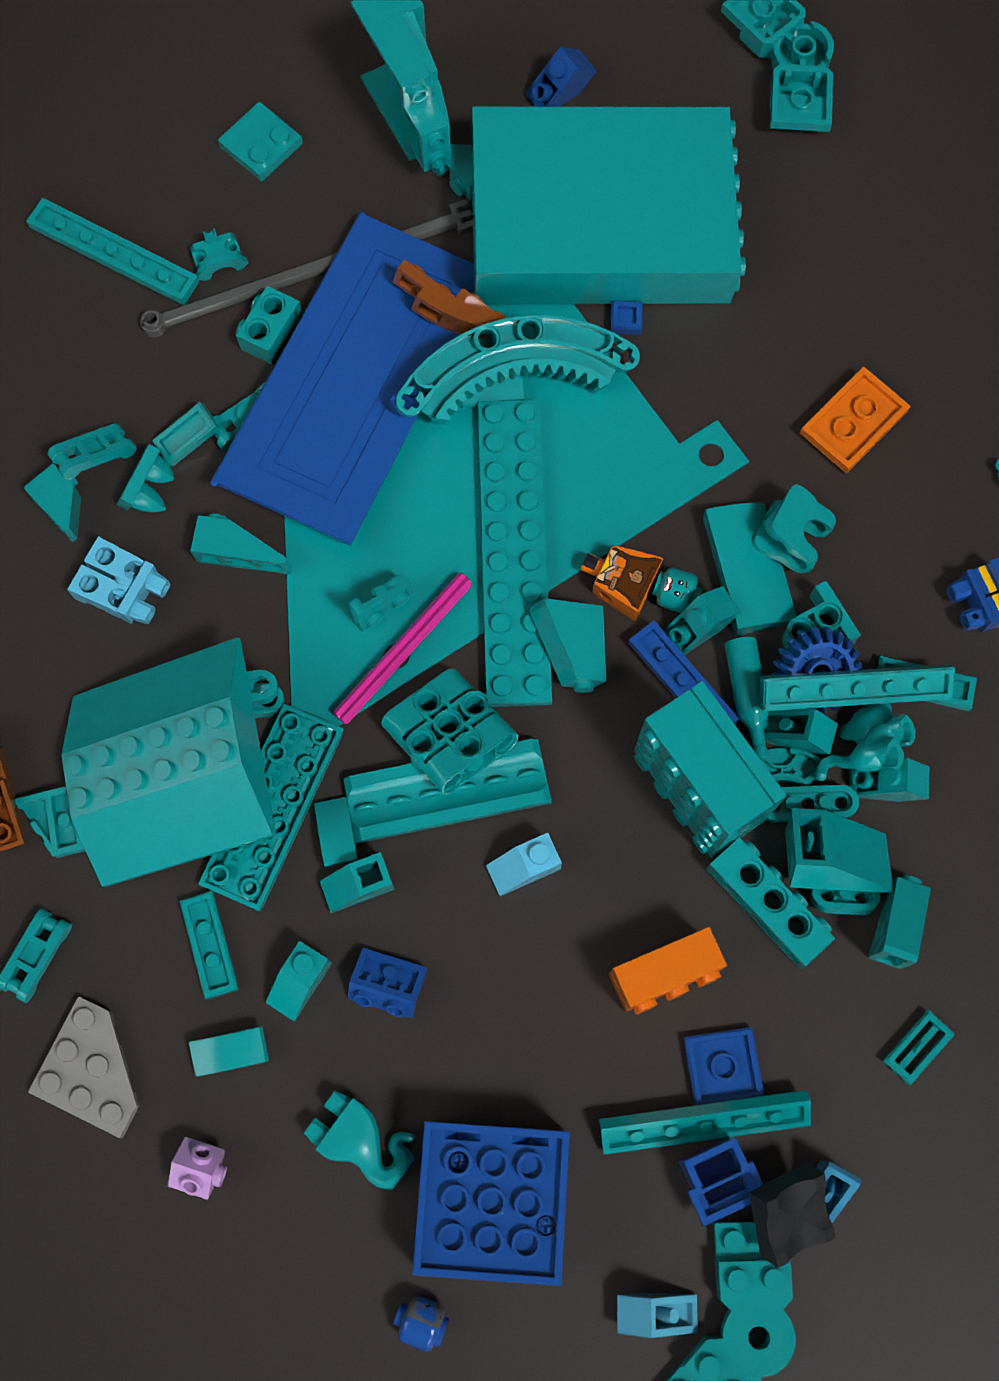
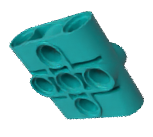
[381,668,518,795]

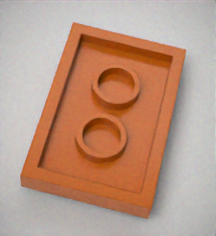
[799,366,911,474]

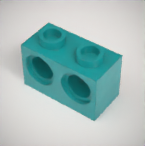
[236,286,303,365]

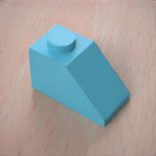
[486,833,562,896]
[617,1293,698,1338]

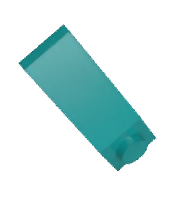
[191,513,292,575]

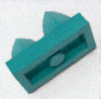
[116,444,174,512]

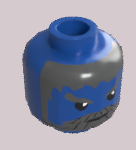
[393,1295,450,1352]

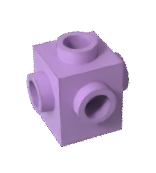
[168,1137,227,1200]

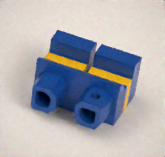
[946,557,999,632]

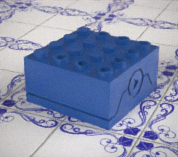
[413,1122,570,1286]

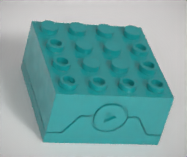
[634,681,787,858]

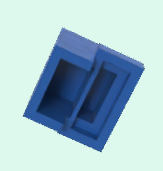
[678,1137,763,1226]

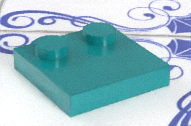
[218,102,303,182]

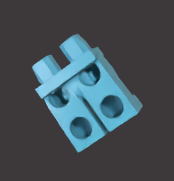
[67,536,171,624]

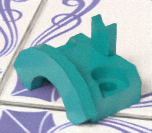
[190,228,249,281]

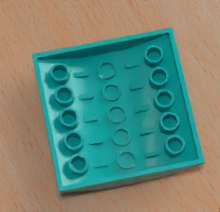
[61,638,276,887]

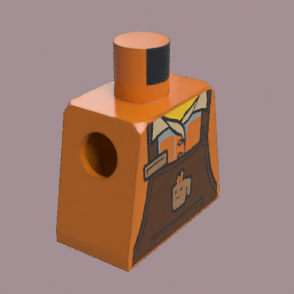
[581,545,663,621]

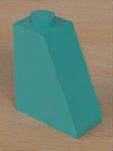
[530,598,606,693]
[868,875,931,969]

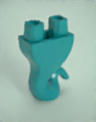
[304,1091,415,1190]

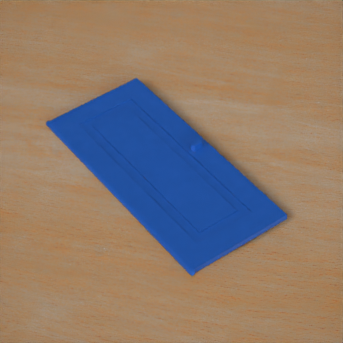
[210,212,475,546]

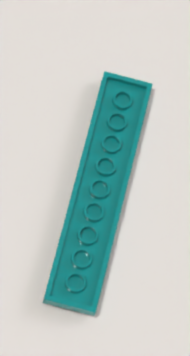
[478,400,552,707]

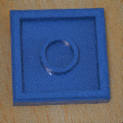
[683,1027,765,1106]

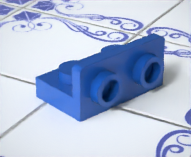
[348,948,428,1018]

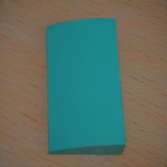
[703,503,797,636]

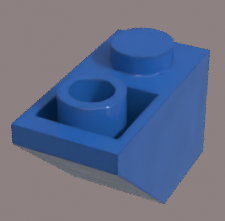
[525,47,597,107]

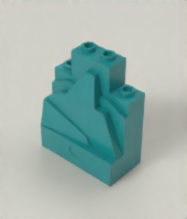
[351,0,451,172]

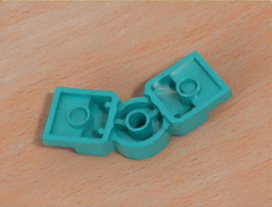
[721,0,834,132]
[665,1221,796,1381]

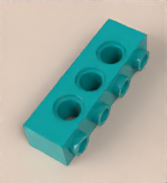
[706,837,835,969]

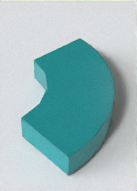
[762,747,821,786]

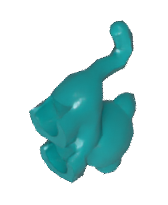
[815,703,916,781]

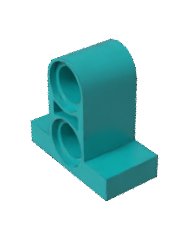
[782,581,861,649]

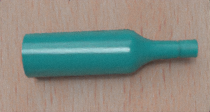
[724,637,769,761]

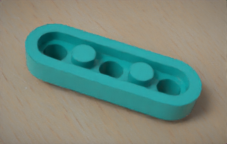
[766,785,859,823]

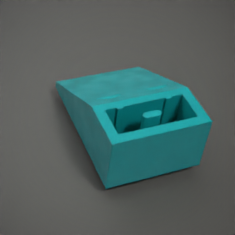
[785,808,893,893]

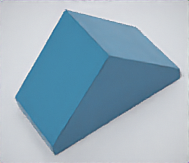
[816,1160,862,1223]

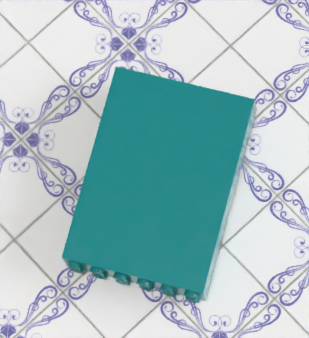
[471,107,746,304]

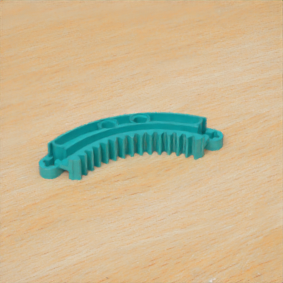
[395,315,640,425]

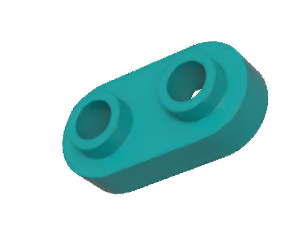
[810,889,880,915]

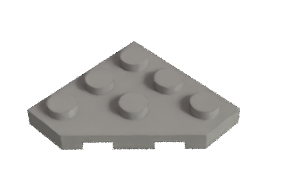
[28,996,139,1138]

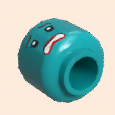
[652,567,702,613]

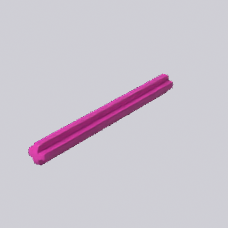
[334,573,472,724]

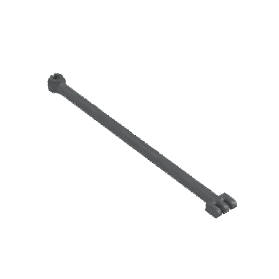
[140,200,473,338]

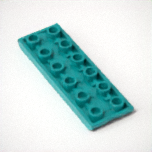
[198,704,344,912]
[344,739,552,844]

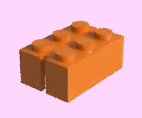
[609,927,727,1015]

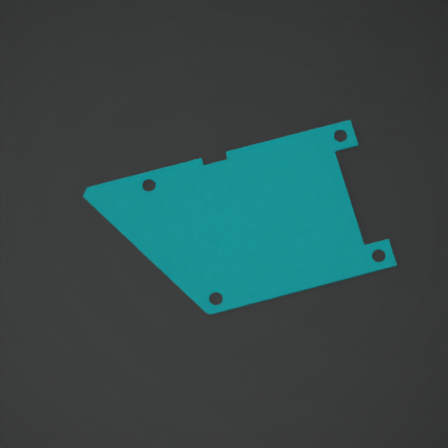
[284,304,749,726]

